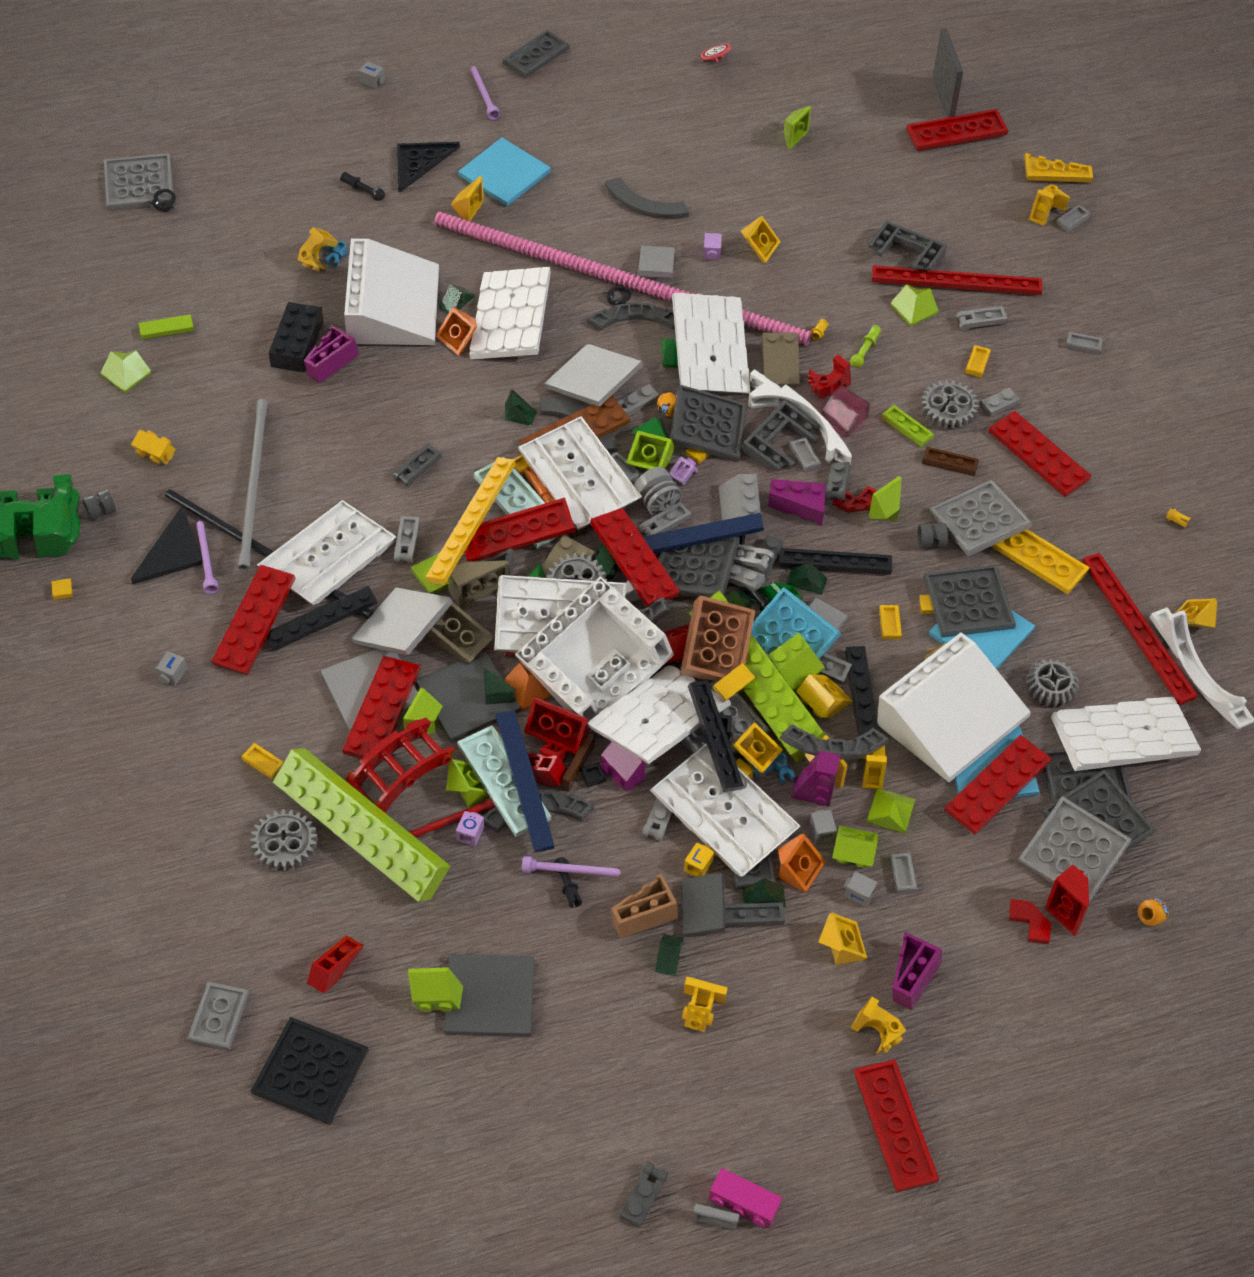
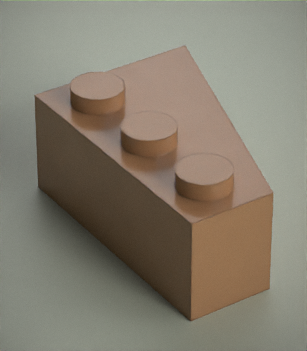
[611,873,678,939]

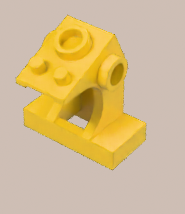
[1029,185,1070,226]
[297,227,339,272]
[860,745,887,789]
[682,977,728,1032]
[850,997,906,1054]

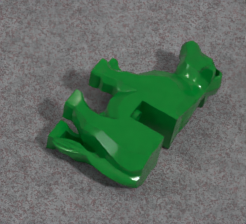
[0,474,80,560]

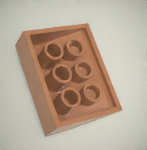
[680,595,755,681]

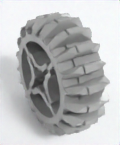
[1026,658,1079,707]

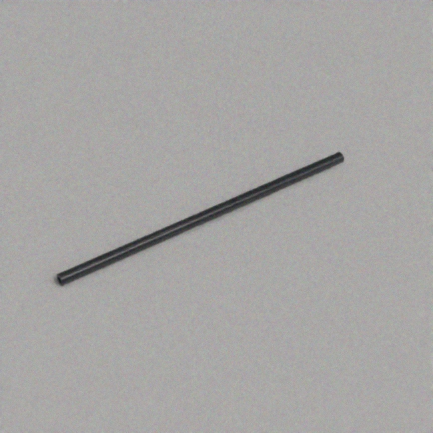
[165,489,374,619]

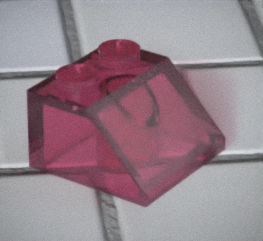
[821,386,870,438]

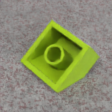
[626,431,675,470]
[768,633,825,691]
[832,825,879,868]
[408,967,463,1013]

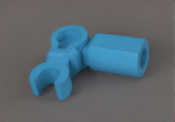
[323,241,347,267]
[750,752,795,784]

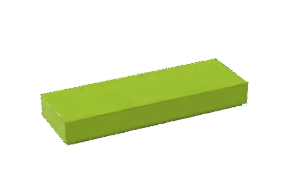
[139,314,194,340]
[882,405,934,447]

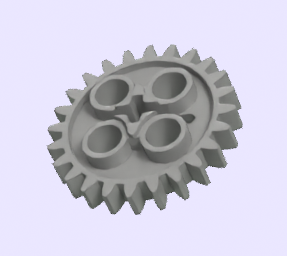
[921,380,979,429]
[546,553,607,582]
[250,809,318,871]

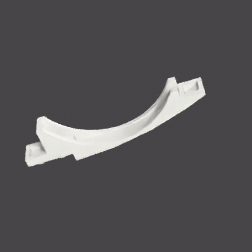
[748,370,852,464]
[1150,608,1254,729]

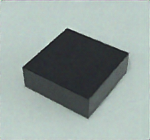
[580,762,606,788]

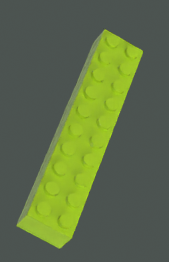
[689,590,826,763]
[273,748,451,902]

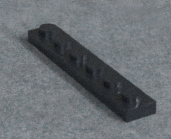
[779,548,892,575]
[266,586,378,652]
[845,646,879,736]
[688,680,744,792]

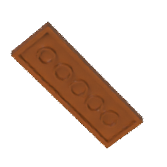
[519,395,630,446]

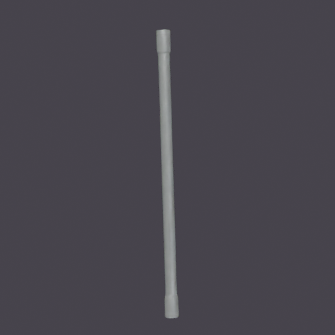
[238,399,268,571]

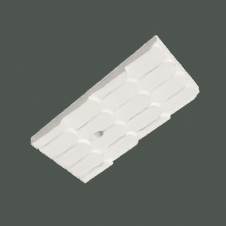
[470,267,551,360]
[672,293,750,394]
[518,416,642,531]
[257,500,397,606]
[494,575,626,652]
[587,666,731,764]
[1051,697,1201,771]
[650,743,800,877]

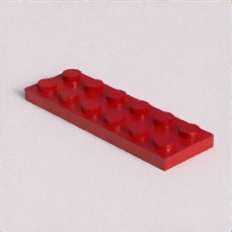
[906,109,1008,151]
[989,411,1092,497]
[464,497,575,562]
[590,508,680,607]
[211,564,296,676]
[342,655,420,764]
[944,735,1052,835]
[854,1059,939,1193]

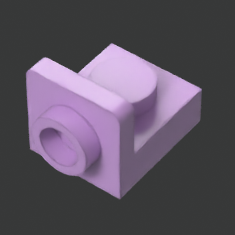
[669,456,699,485]

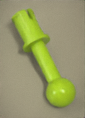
[850,325,882,367]

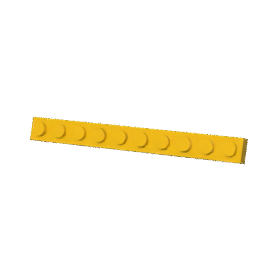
[426,457,515,585]

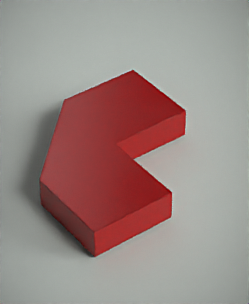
[832,486,877,513]
[1008,899,1051,945]

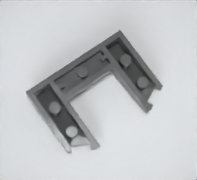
[868,220,947,271]
[741,400,820,471]

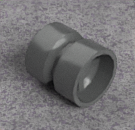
[82,489,116,520]
[917,523,948,548]

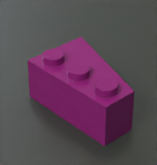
[304,325,359,383]
[768,479,826,526]
[791,751,840,806]
[892,932,942,1010]

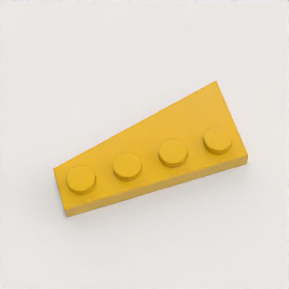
[1024,153,1093,182]

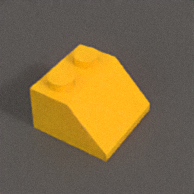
[796,674,853,718]

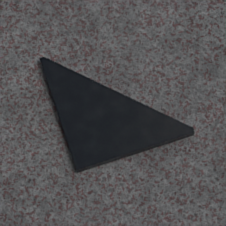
[397,142,460,192]
[131,507,203,585]

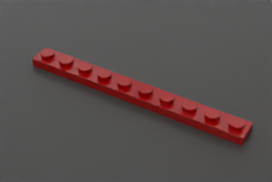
[872,265,1042,295]
[1082,552,1197,706]

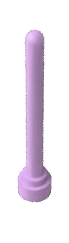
[471,66,500,120]
[196,521,219,594]
[522,856,621,877]

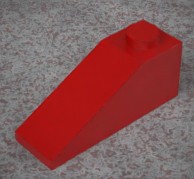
[528,753,567,786]
[307,935,363,993]

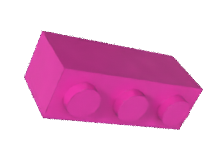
[709,1168,782,1228]

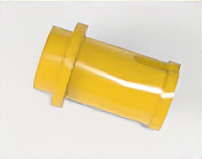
[811,319,828,340]
[1166,508,1191,528]

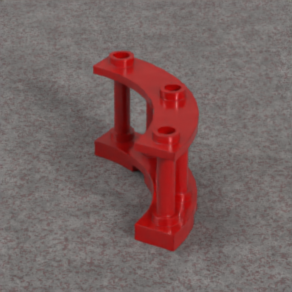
[345,717,455,813]

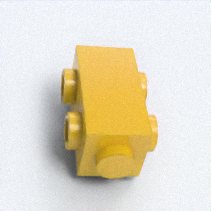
[131,430,176,465]

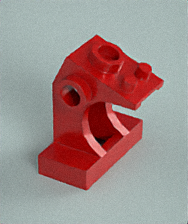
[807,354,851,399]

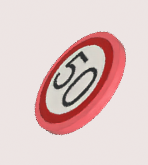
[701,44,731,62]

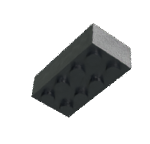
[269,302,323,373]

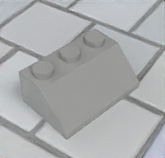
[719,474,761,520]

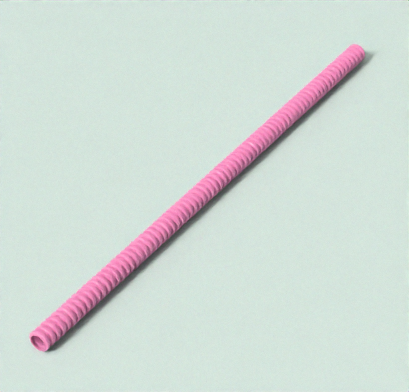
[434,211,811,346]

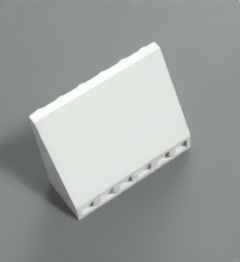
[344,239,439,345]
[515,576,674,732]
[877,633,1030,782]

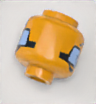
[657,392,676,419]
[1138,898,1169,926]

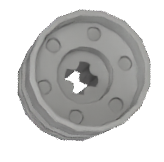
[634,467,683,516]

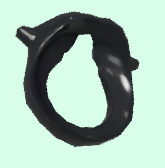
[149,189,176,212]
[604,287,631,306]

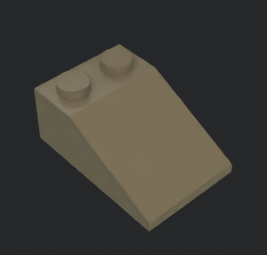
[761,333,800,386]
[542,535,595,578]
[448,561,509,608]
[425,603,494,664]

